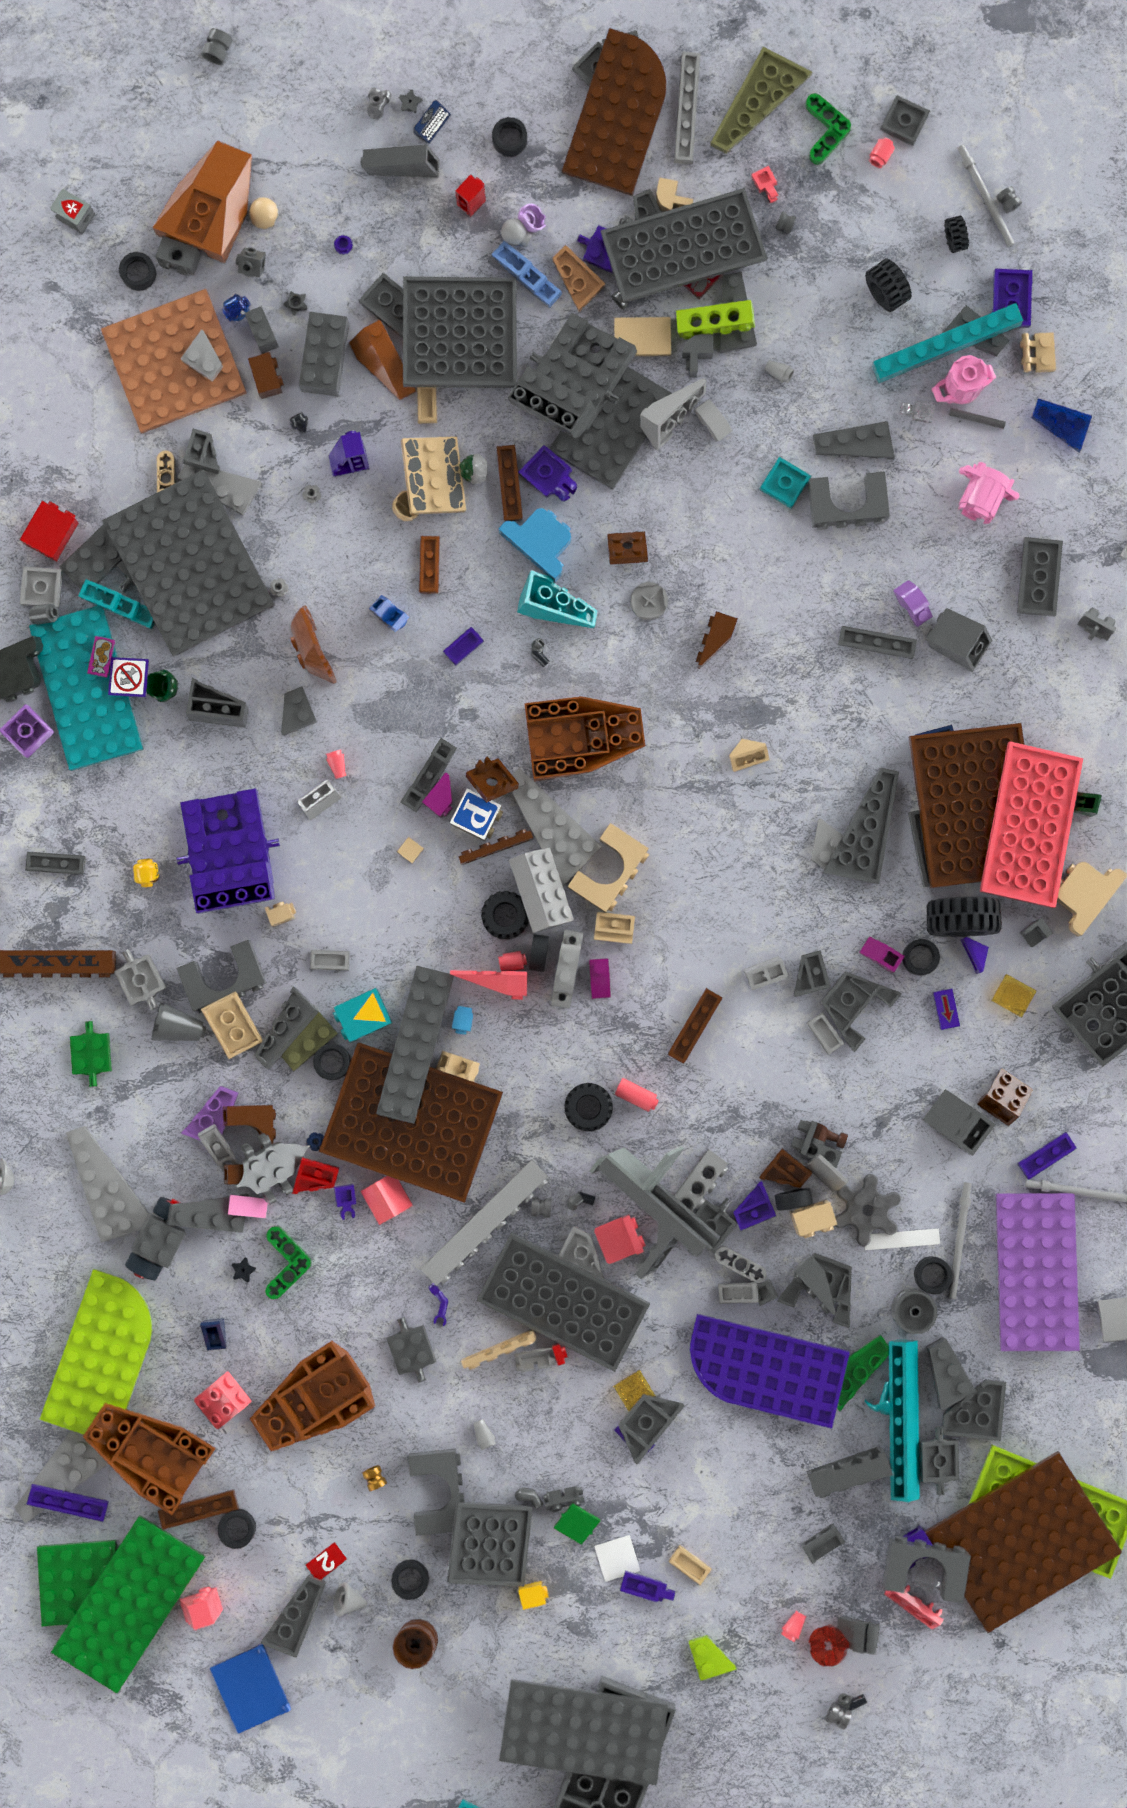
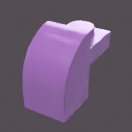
[893,580,933,627]

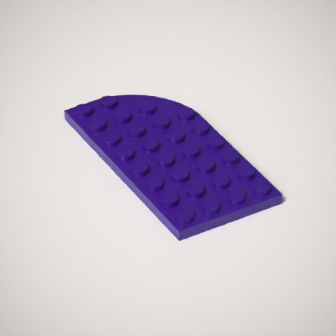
[690,1313,850,1429]

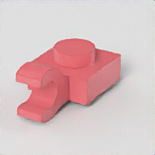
[751,166,778,203]

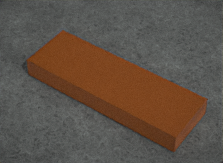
[419,536,440,594]

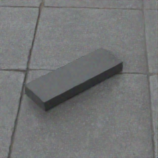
[25,852,85,875]

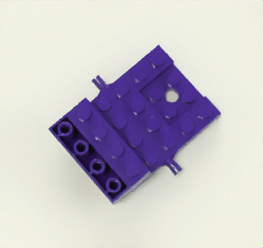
[176,788,280,914]

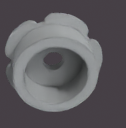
[302,485,321,503]
[270,578,288,597]

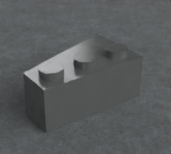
[186,678,248,728]

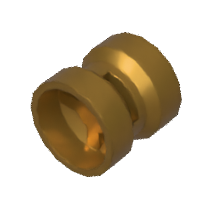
[362,1465,387,1491]

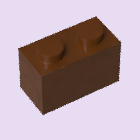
[248,352,284,399]

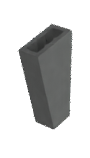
[361,144,439,178]

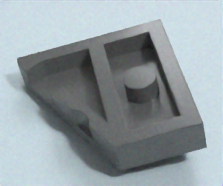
[183,428,220,474]
[281,686,317,736]

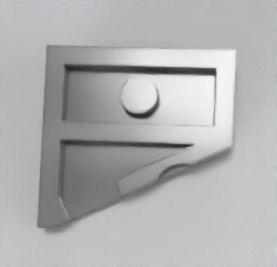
[181,330,223,382]

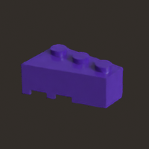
[328,431,370,477]

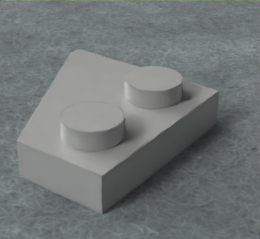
[811,818,843,869]

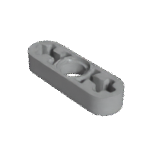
[715,1246,767,1283]

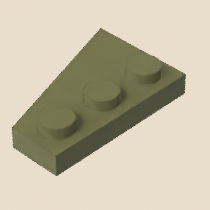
[281,1005,338,1071]

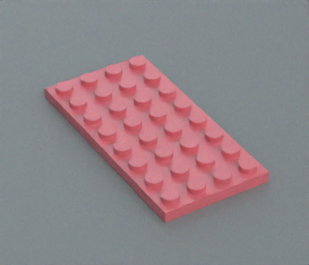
[980,742,1083,908]

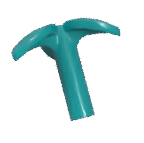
[864,1382,890,1415]

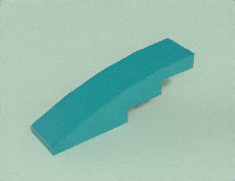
[78,579,155,630]

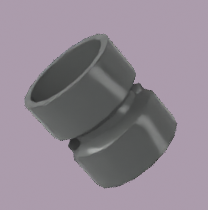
[201,28,233,65]

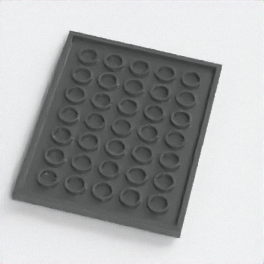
[102,469,275,657]

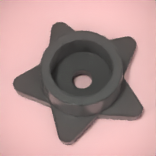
[399,89,423,113]
[283,291,308,315]

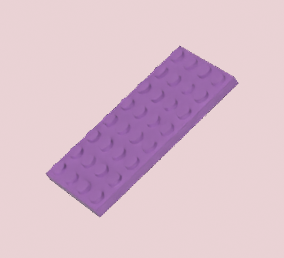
[996,1193,1080,1351]

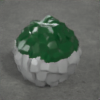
[459,454,487,484]

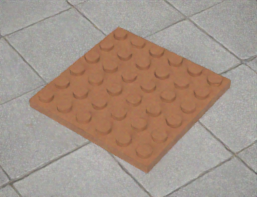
[101,289,247,434]

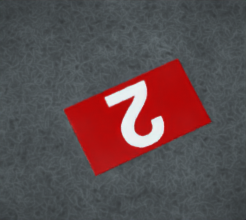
[305,1542,347,1580]

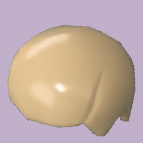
[249,197,278,229]
[392,490,419,521]

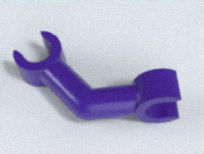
[428,1283,449,1326]

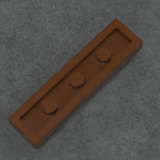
[496,445,523,522]
[458,829,533,865]
[667,988,723,1064]
[158,1489,239,1530]

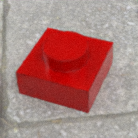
[552,1343,568,1366]

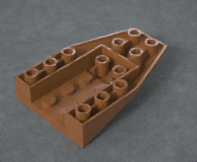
[152,140,252,264]
[524,696,646,782]

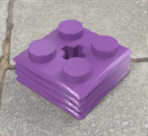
[0,704,54,758]

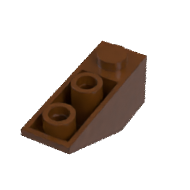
[695,611,738,669]

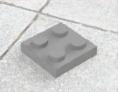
[20,566,63,608]

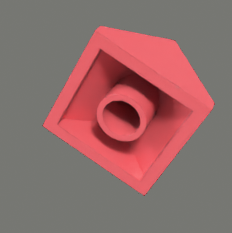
[360,1176,413,1225]

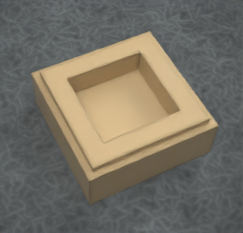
[397,837,424,864]

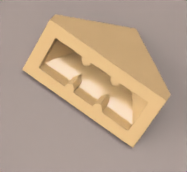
[729,739,770,772]

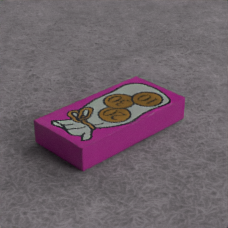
[87,636,115,678]

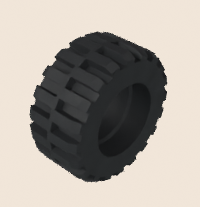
[926,897,1002,937]

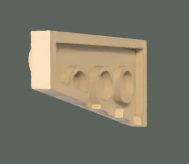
[461,1329,536,1370]

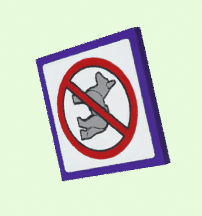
[108,657,149,697]

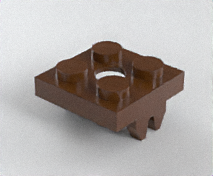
[607,531,648,565]
[466,756,519,803]

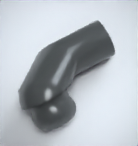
[515,1487,544,1509]

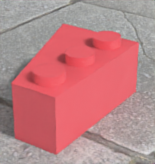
[179,1586,223,1630]

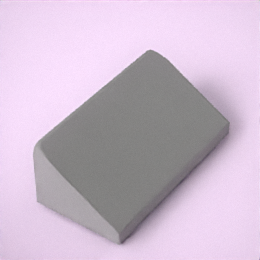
[297,779,341,820]

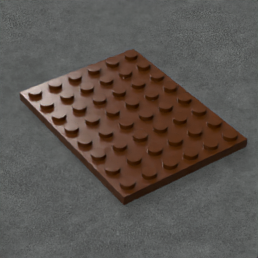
[909,723,1025,888]
[319,1042,504,1203]
[924,1451,1123,1633]

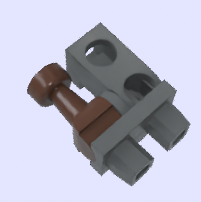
[791,1120,848,1168]

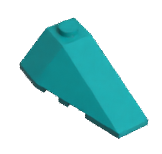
[517,570,598,628]

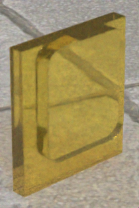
[991,974,1036,1018]
[613,1369,656,1411]

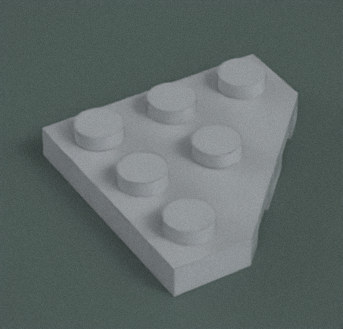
[558,1226,604,1279]

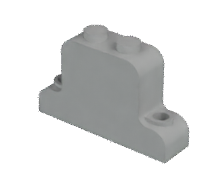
[551,930,583,1009]

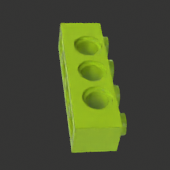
[676,300,755,340]

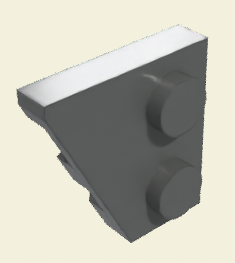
[794,950,831,997]

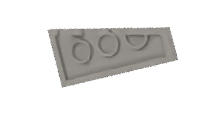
[177,465,262,516]

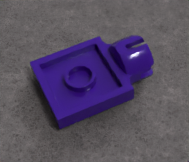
[519,445,578,502]

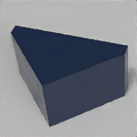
[200,1318,227,1350]

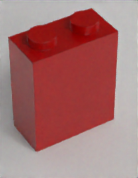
[20,501,79,562]

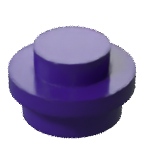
[334,235,353,254]

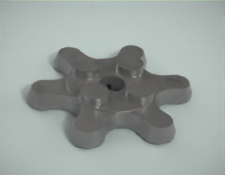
[835,1174,901,1246]

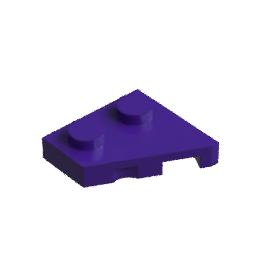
[733,1181,776,1231]

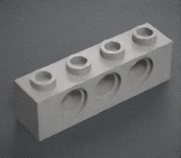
[674,1149,728,1212]

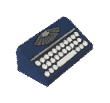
[414,99,451,144]

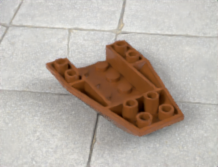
[83,1403,216,1515]

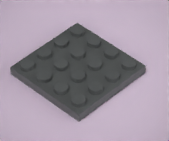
[447,1502,533,1586]

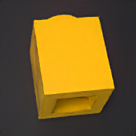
[518,1581,549,1610]

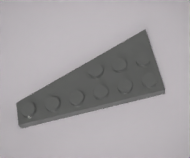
[823,768,899,884]

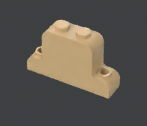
[1057,862,1127,937]

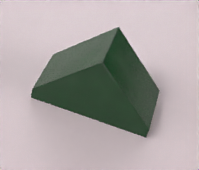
[1074,792,1102,817]

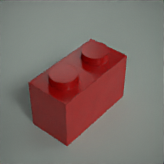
[455,174,486,217]

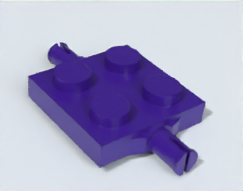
[577,225,613,274]

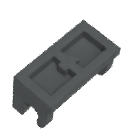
[801,1523,845,1564]

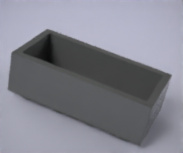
[299,312,349,397]

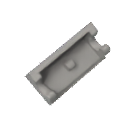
[743,956,788,991]

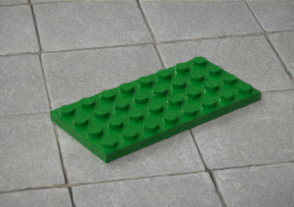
[51,1515,205,1694]

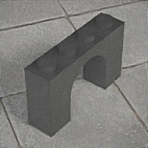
[808,471,890,530]
[176,940,267,1013]
[408,1448,465,1536]
[882,1536,971,1603]

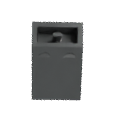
[923,1089,996,1156]

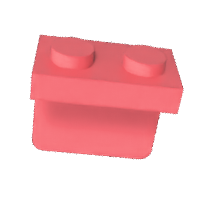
[594,1214,646,1264]
[194,1371,252,1429]

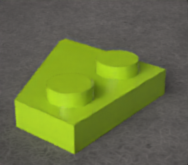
[688,1635,737,1681]

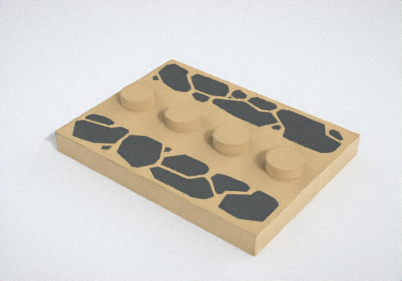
[401,437,466,515]

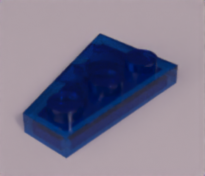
[1031,398,1092,453]

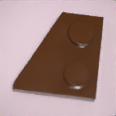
[759,1148,813,1188]

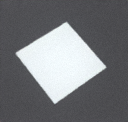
[594,1535,640,1582]

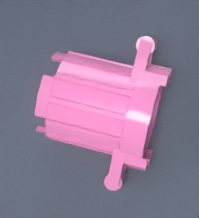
[932,355,996,405]
[958,462,1019,524]

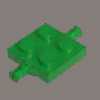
[70,1021,112,1087]

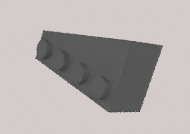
[806,1446,893,1498]

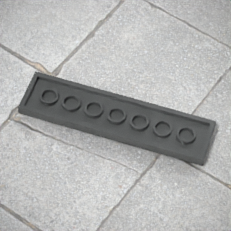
[376,966,454,1124]

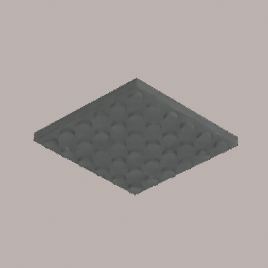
[403,276,517,388]

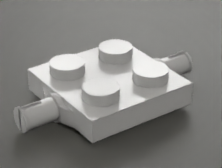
[114,949,166,1011]

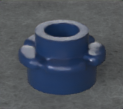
[306,1132,324,1151]

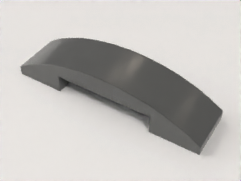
[400,738,457,813]

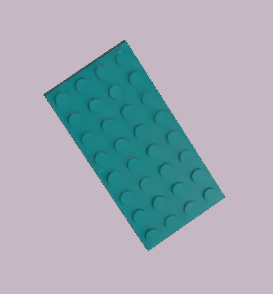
[29,606,144,771]

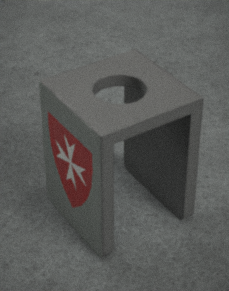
[50,189,95,234]

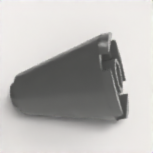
[151,1002,206,1041]

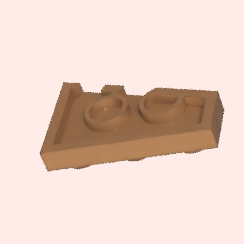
[552,245,605,312]

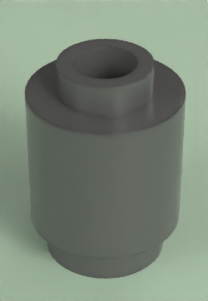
[29,603,58,625]

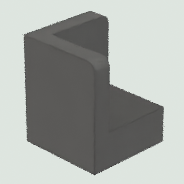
[1020,918,1053,947]

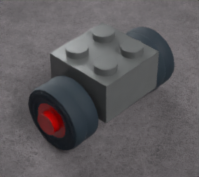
[125,1197,186,1281]

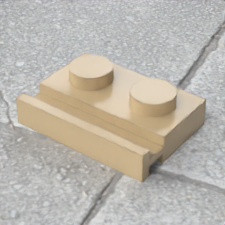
[594,912,635,944]

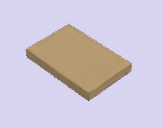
[614,317,671,356]
[201,991,263,1059]

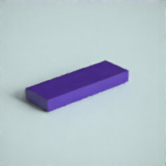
[1017,1132,1077,1180]

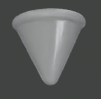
[333,1582,367,1617]

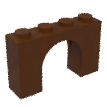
[223,1105,276,1185]

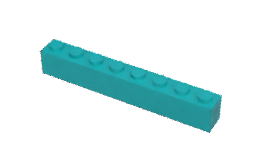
[872,303,1023,384]
[889,1339,920,1502]

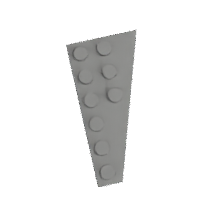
[512,768,602,887]

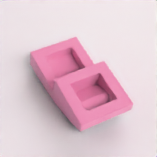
[227,1195,268,1218]

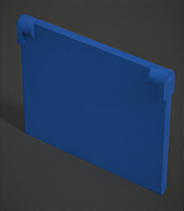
[210,1644,292,1734]

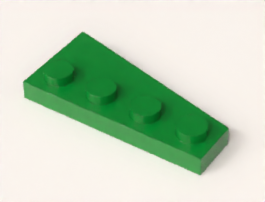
[837,1334,889,1412]

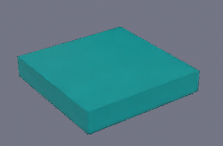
[759,456,811,509]

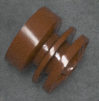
[393,1619,439,1669]

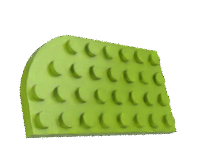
[39,1269,152,1434]

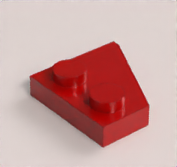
[292,1157,340,1194]

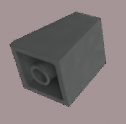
[926,608,992,672]

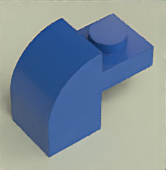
[369,595,409,632]

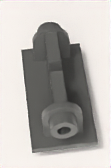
[543,1486,585,1512]

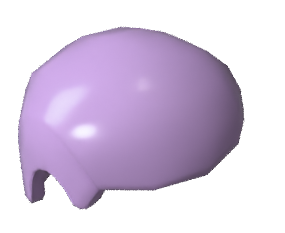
[518,203,546,233]

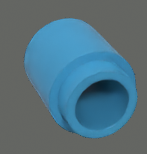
[452,1006,474,1035]

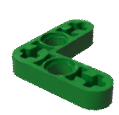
[805,93,851,165]
[265,1226,312,1299]

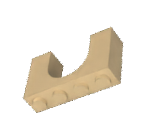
[568,823,649,913]

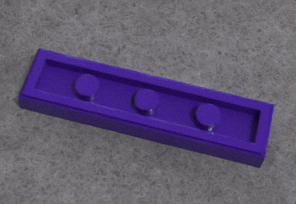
[26,1484,109,1522]

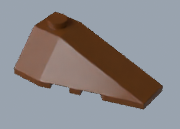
[349,320,416,400]

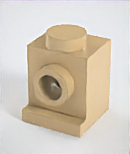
[265,902,296,927]

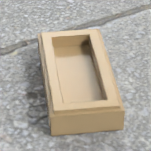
[417,387,437,424]
[668,1545,712,1585]

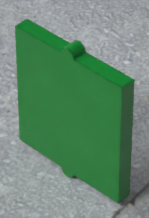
[554,1503,600,1545]

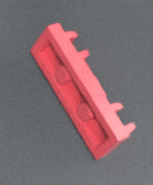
[884,1585,943,1629]

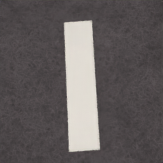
[865,1229,940,1250]

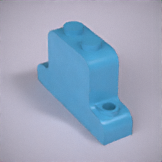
[498,508,571,583]

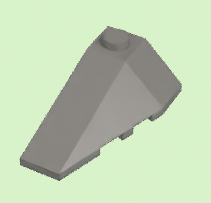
[640,378,706,451]

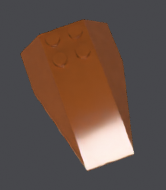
[290,605,337,684]
[250,1341,375,1451]

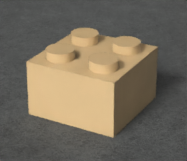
[789,1200,837,1238]

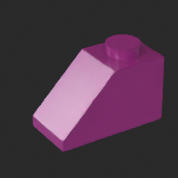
[422,773,453,818]
[589,958,611,999]

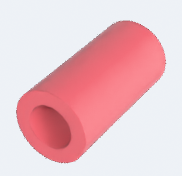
[614,1078,659,1112]

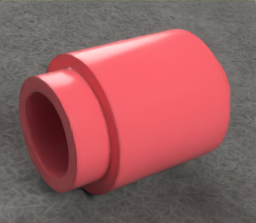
[869,138,895,168]
[498,950,527,971]

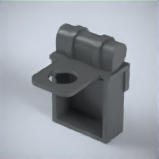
[836,1616,880,1654]

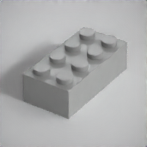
[509,848,574,933]

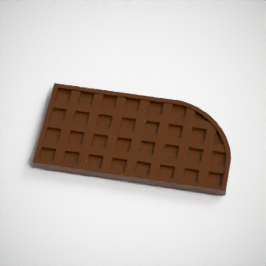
[562,28,666,196]

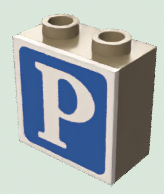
[450,789,503,841]

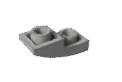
[694,399,733,442]

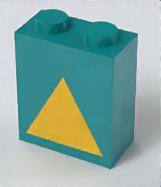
[333,988,393,1042]

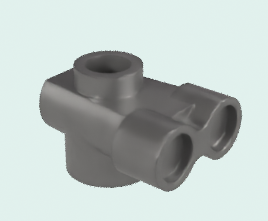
[367,87,392,119]

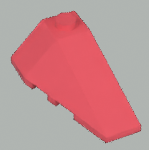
[450,970,528,1000]

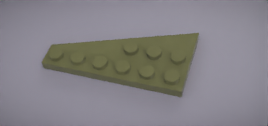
[710,47,812,154]

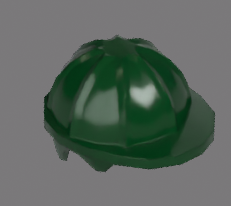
[146,669,179,702]

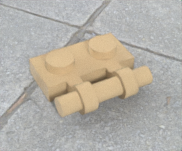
[1020,332,1056,372]

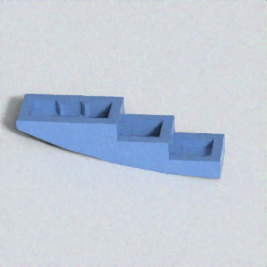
[492,241,562,308]

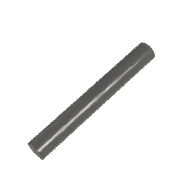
[949,408,1006,429]

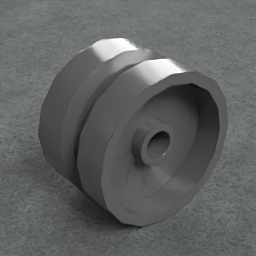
[891,1288,937,1334]

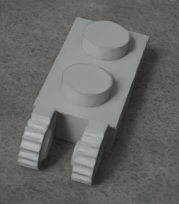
[198,1124,239,1172]

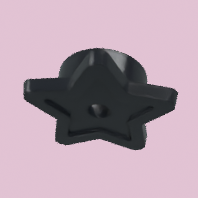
[232,1257,256,1283]

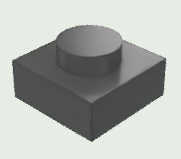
[758,1279,779,1306]

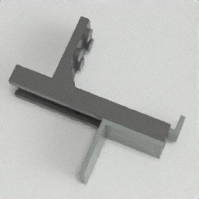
[589,1146,720,1279]

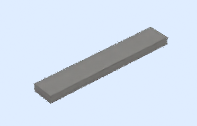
[674,52,700,164]

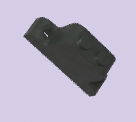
[0,636,43,703]

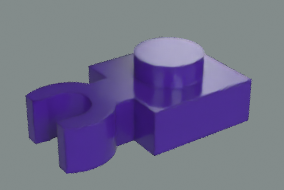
[334,1184,356,1220]

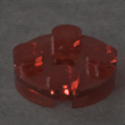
[809,1625,849,1667]

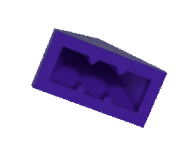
[960,937,989,974]

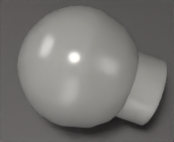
[501,218,532,247]

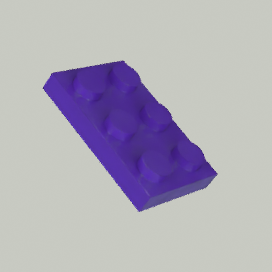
[992,268,1033,328]

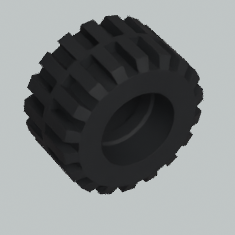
[865,258,912,312]
[481,890,529,940]
[564,1083,613,1132]

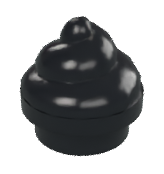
[289,412,308,433]

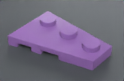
[181,1086,239,1141]

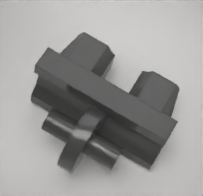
[1077,607,1116,641]

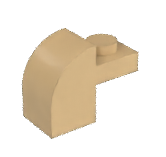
[656,177,693,212]
[436,1050,480,1082]

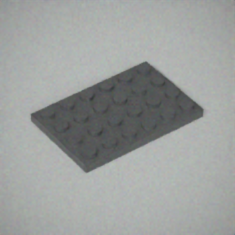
[549,367,672,490]

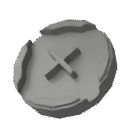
[630,582,668,620]

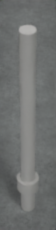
[957,144,1015,247]
[1025,1180,1127,1202]
[948,1182,972,1299]

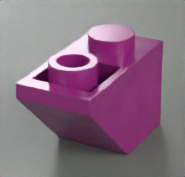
[859,936,905,973]

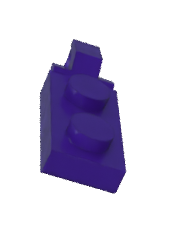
[620,1570,675,1602]

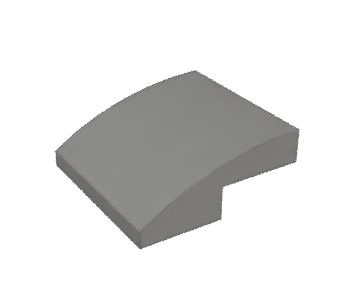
[805,1154,849,1192]
[1097,1298,1127,1343]

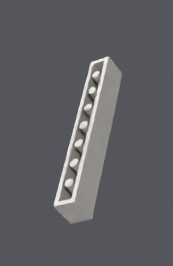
[420,1159,548,1286]

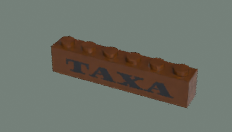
[0,950,116,978]

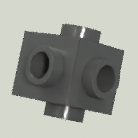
[236,247,266,278]

